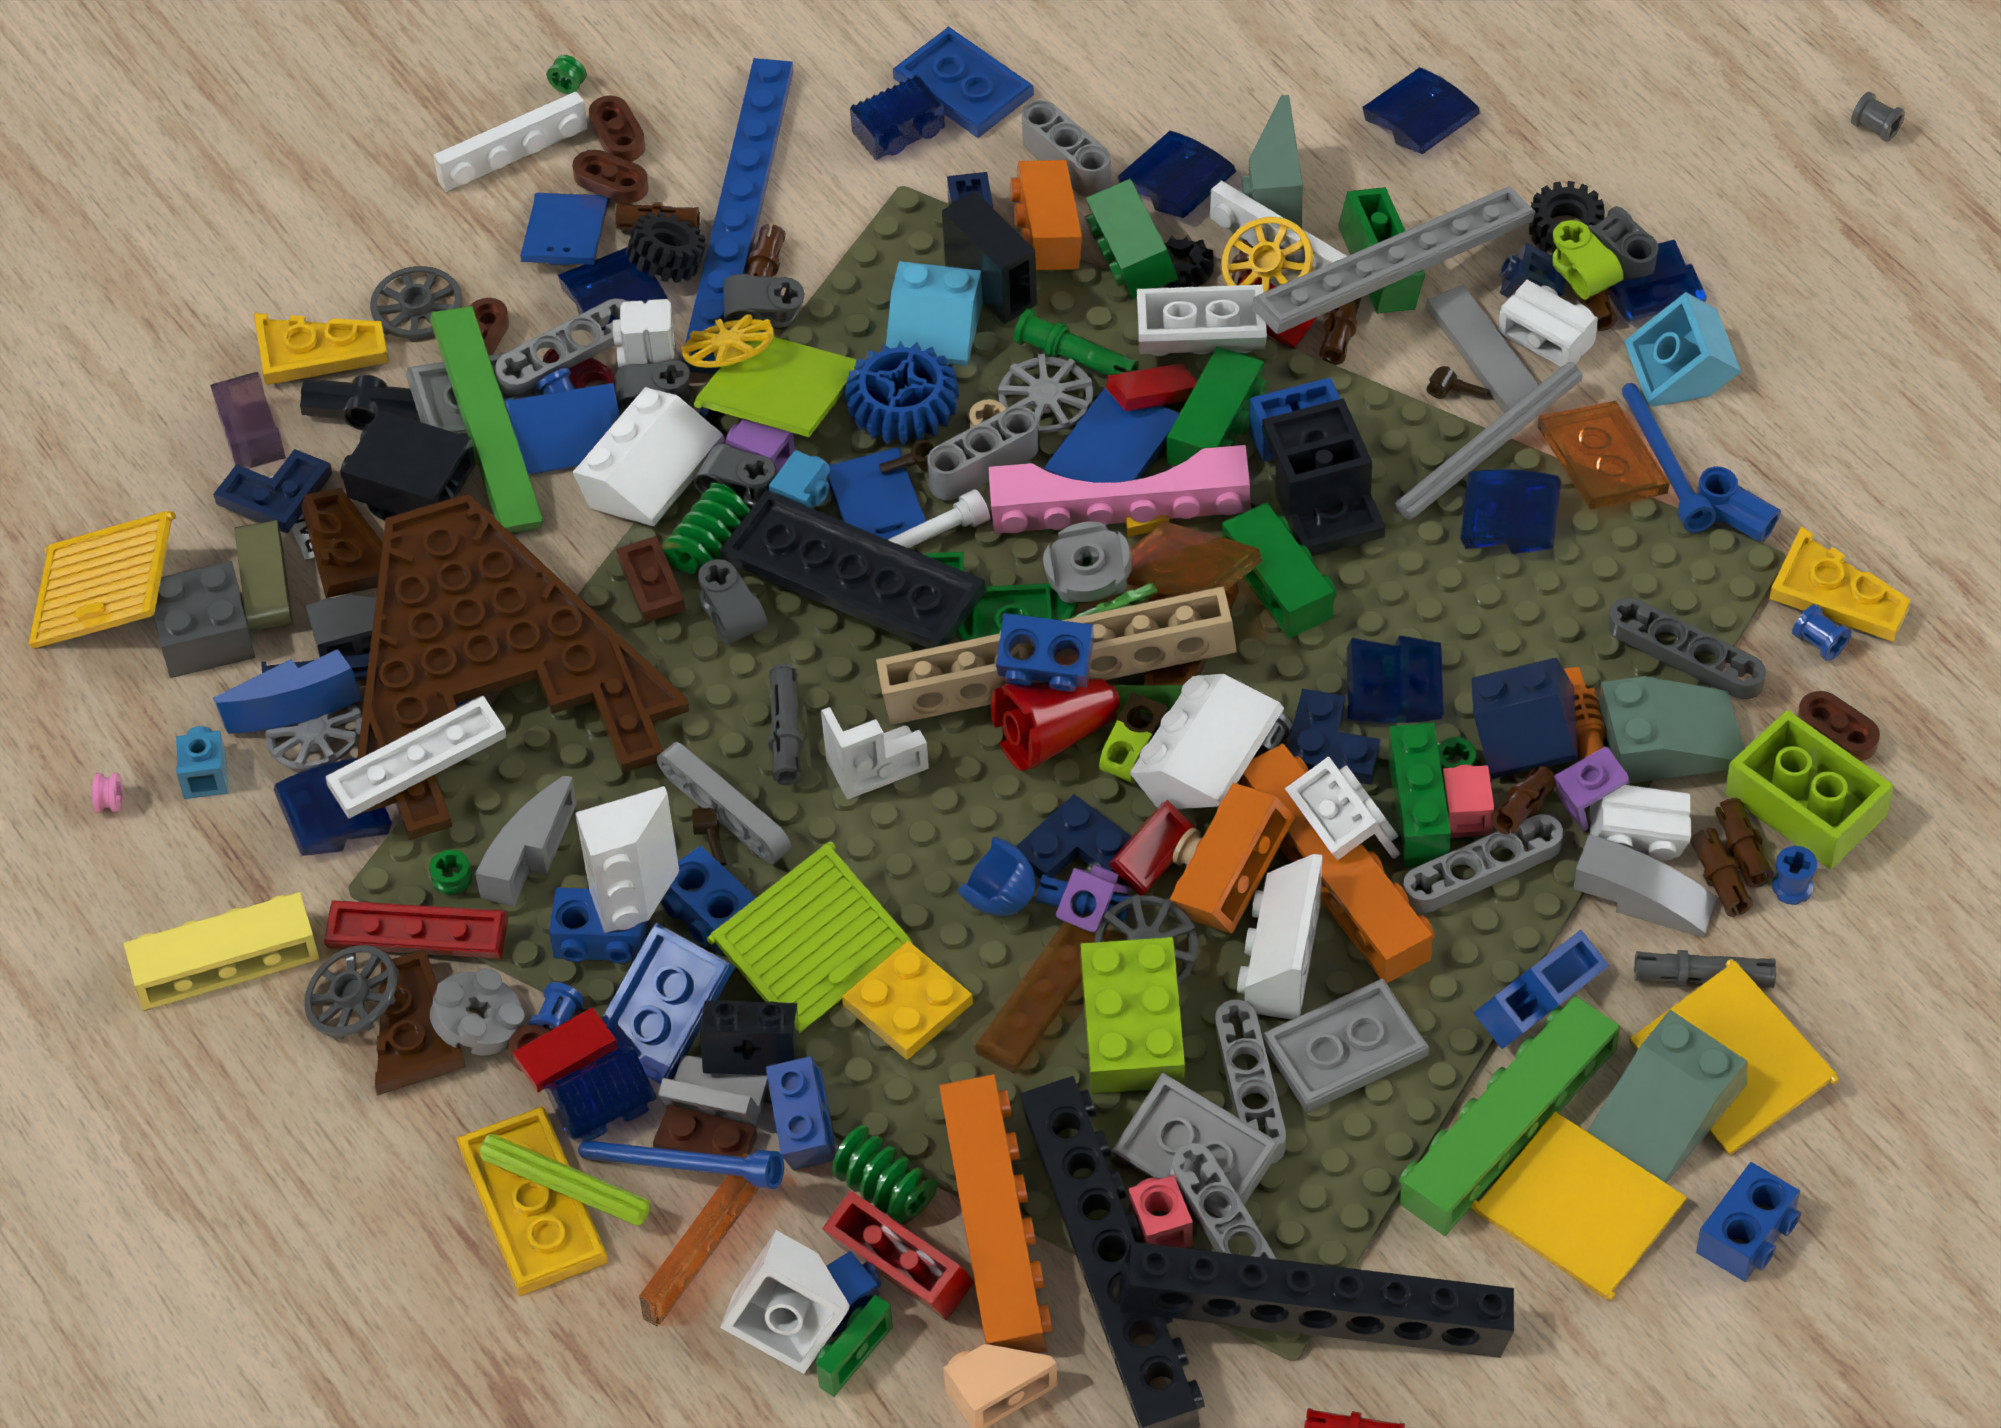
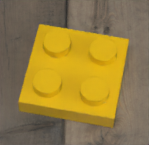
[842,941,973,1060]

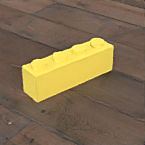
[123,892,320,1011]

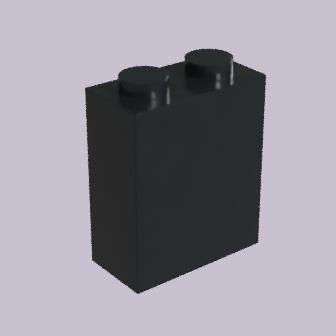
[942,191,1038,324]
[340,410,476,514]

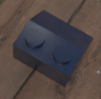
[1472,657,1578,779]

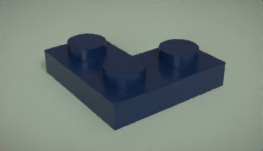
[213,449,333,533]
[1287,688,1381,785]
[1015,794,1131,880]

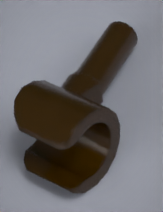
[1426,366,1489,399]
[879,440,934,474]
[692,808,727,867]

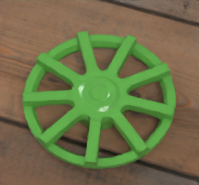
[1072,583,1158,618]

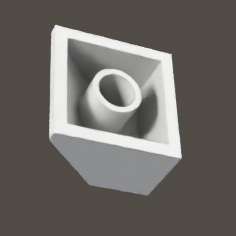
[720,1230,850,1374]

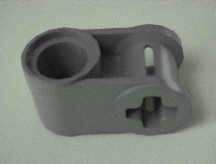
[1588,206,1658,286]
[723,274,805,330]
[615,360,696,416]
[694,443,776,510]
[698,559,767,645]

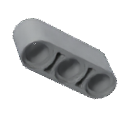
[1022,100,1111,198]
[928,406,1038,500]

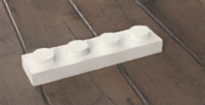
[433,91,588,192]
[1210,180,1347,273]
[325,696,506,819]

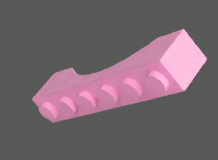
[989,445,1251,534]

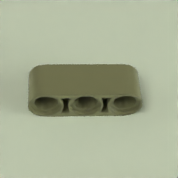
[235,520,293,632]

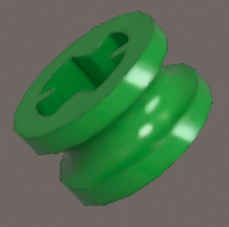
[546,55,587,94]
[1438,737,1476,774]
[429,849,472,895]

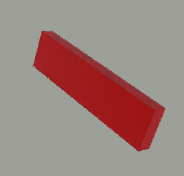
[324,900,509,959]

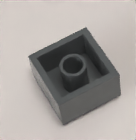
[154,561,255,678]

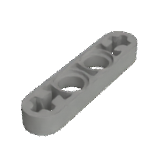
[494,298,628,395]
[657,742,792,864]
[1403,814,1563,913]
[1215,1000,1286,1164]
[1170,1143,1277,1259]

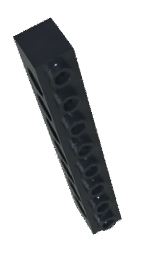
[1020,1076,1205,1428]
[1119,1242,1514,1358]

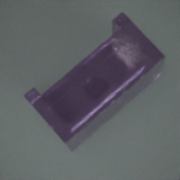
[210,372,286,469]

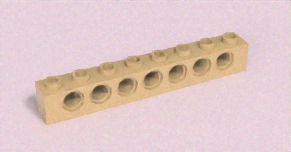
[876,586,1237,725]

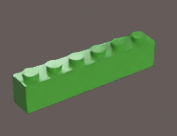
[1399,995,1620,1236]

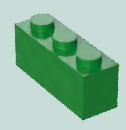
[1084,179,1178,299]
[1338,187,1425,314]
[1167,346,1268,466]
[1222,503,1337,639]
[1388,723,1451,868]

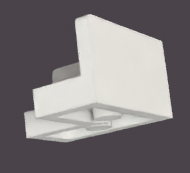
[821,707,929,800]

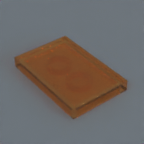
[1537,401,1670,510]
[1127,521,1262,597]

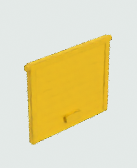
[28,510,176,649]
[1629,959,1840,1156]
[1471,1111,1687,1301]

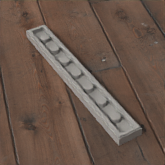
[1251,186,1535,334]

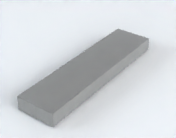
[1427,285,1539,413]

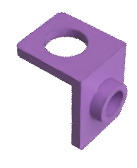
[1554,747,1629,832]
[1056,865,1131,933]

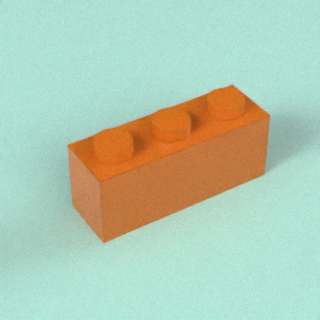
[1009,160,1082,270]
[1170,782,1295,934]

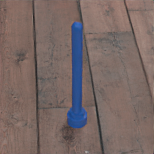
[1622,383,1716,533]
[578,1141,784,1189]

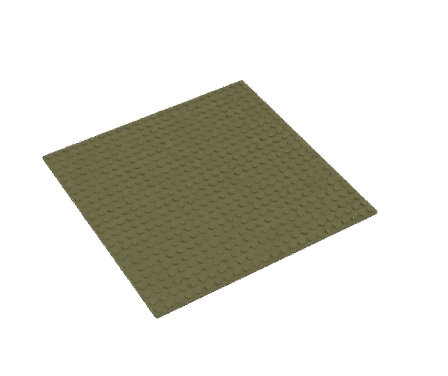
[349,186,1786,1361]

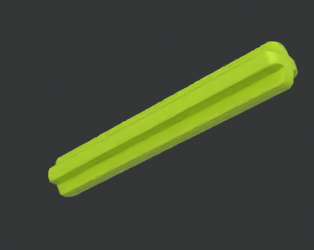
[479,1134,651,1226]

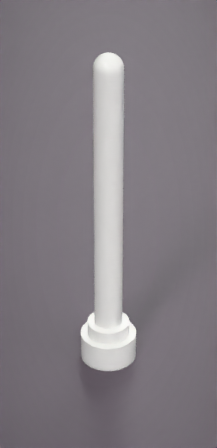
[888,489,990,548]

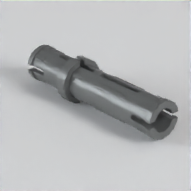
[768,663,804,785]
[1634,950,1776,988]

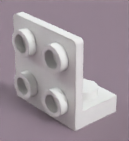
[1285,756,1400,860]

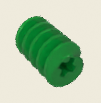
[662,483,750,574]
[832,1125,937,1224]

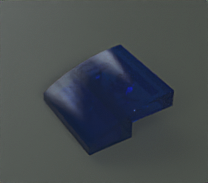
[1362,67,1480,154]
[1117,130,1236,218]
[1608,239,1707,322]
[558,247,668,331]
[1460,469,1561,554]
[1346,635,1444,723]
[273,758,392,856]

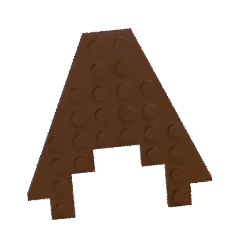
[355,494,689,840]

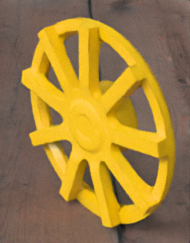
[1221,217,1314,293]
[681,314,774,368]

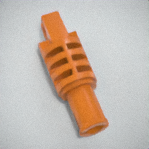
[1564,667,1606,761]

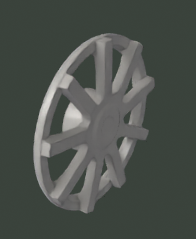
[998,353,1093,432]
[265,703,362,769]

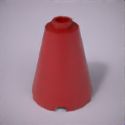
[991,678,1120,771]

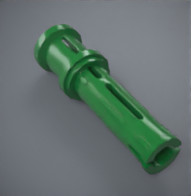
[1013,308,1139,376]

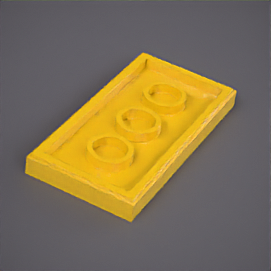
[456,1106,608,1296]

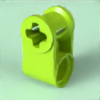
[1552,220,1623,300]

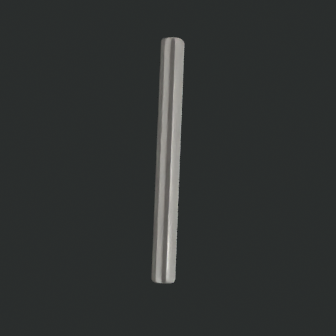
[1396,362,1583,520]

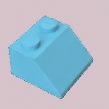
[886,261,983,366]
[1624,292,1741,407]

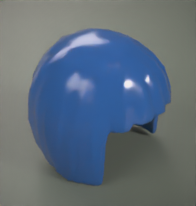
[957,837,1036,917]

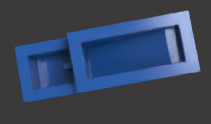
[213,649,363,734]
[1473,930,1610,1049]

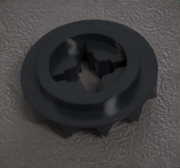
[1163,234,1214,288]

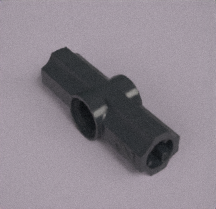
[300,375,421,430]

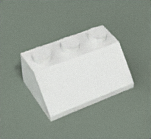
[1137,285,1267,356]
[573,387,726,526]
[1130,674,1284,809]
[575,786,679,933]
[1237,854,1323,1019]

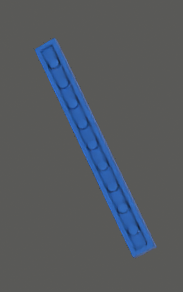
[681,58,794,374]

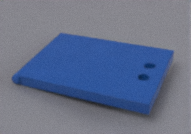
[520,193,610,265]
[505,383,619,475]
[827,447,926,540]

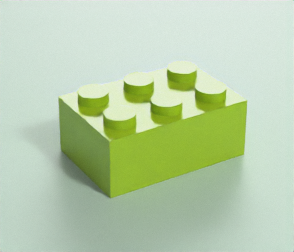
[1725,710,1894,870]
[1080,937,1185,1094]

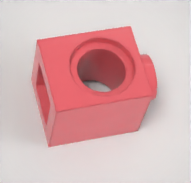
[1442,765,1495,838]
[1129,1175,1193,1248]

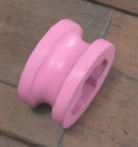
[92,773,123,813]

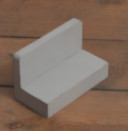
[658,1055,769,1126]

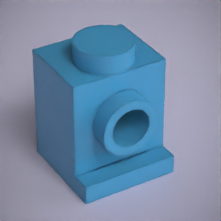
[769,450,830,509]
[176,726,228,799]

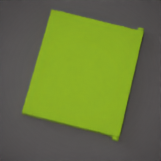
[694,331,856,437]
[707,841,913,1034]

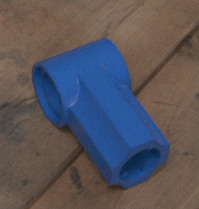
[1696,466,1781,542]

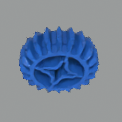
[845,340,959,446]

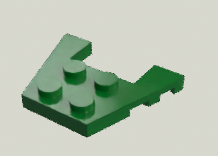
[925,551,1093,642]

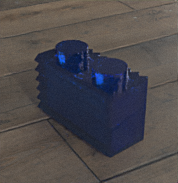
[850,75,945,160]
[544,1045,657,1142]

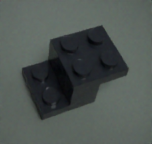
[1262,398,1386,556]

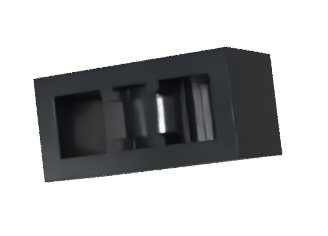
[700,1000,800,1075]

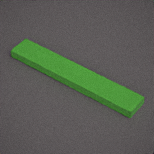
[430,306,543,533]

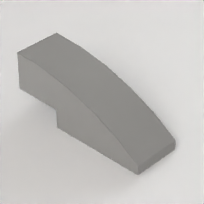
[475,775,577,906]
[1573,834,1717,938]

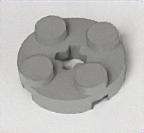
[1043,522,1132,603]
[430,968,525,1056]

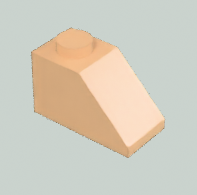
[943,1344,1058,1428]

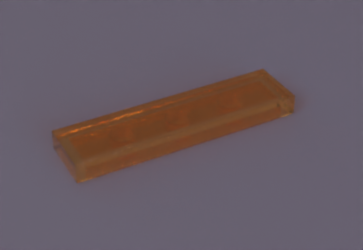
[975,915,1111,1074]
[639,1153,760,1327]

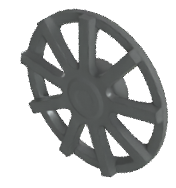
[370,266,463,342]
[1094,895,1198,985]
[304,945,400,1040]

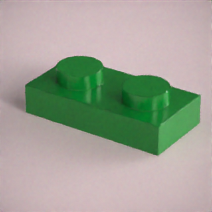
[816,1295,893,1397]

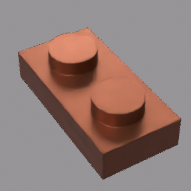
[616,536,685,623]
[653,1104,757,1158]

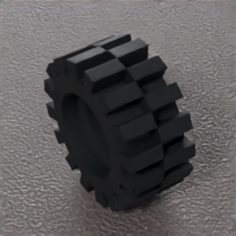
[1529,181,1605,256]
[626,212,706,283]

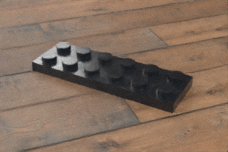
[720,490,987,648]

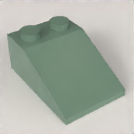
[1242,95,1303,228]
[1598,676,1745,784]
[1587,1010,1747,1184]

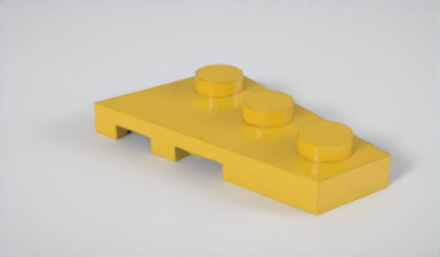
[253,313,389,385]
[1769,526,1910,642]

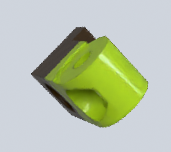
[1099,692,1168,783]

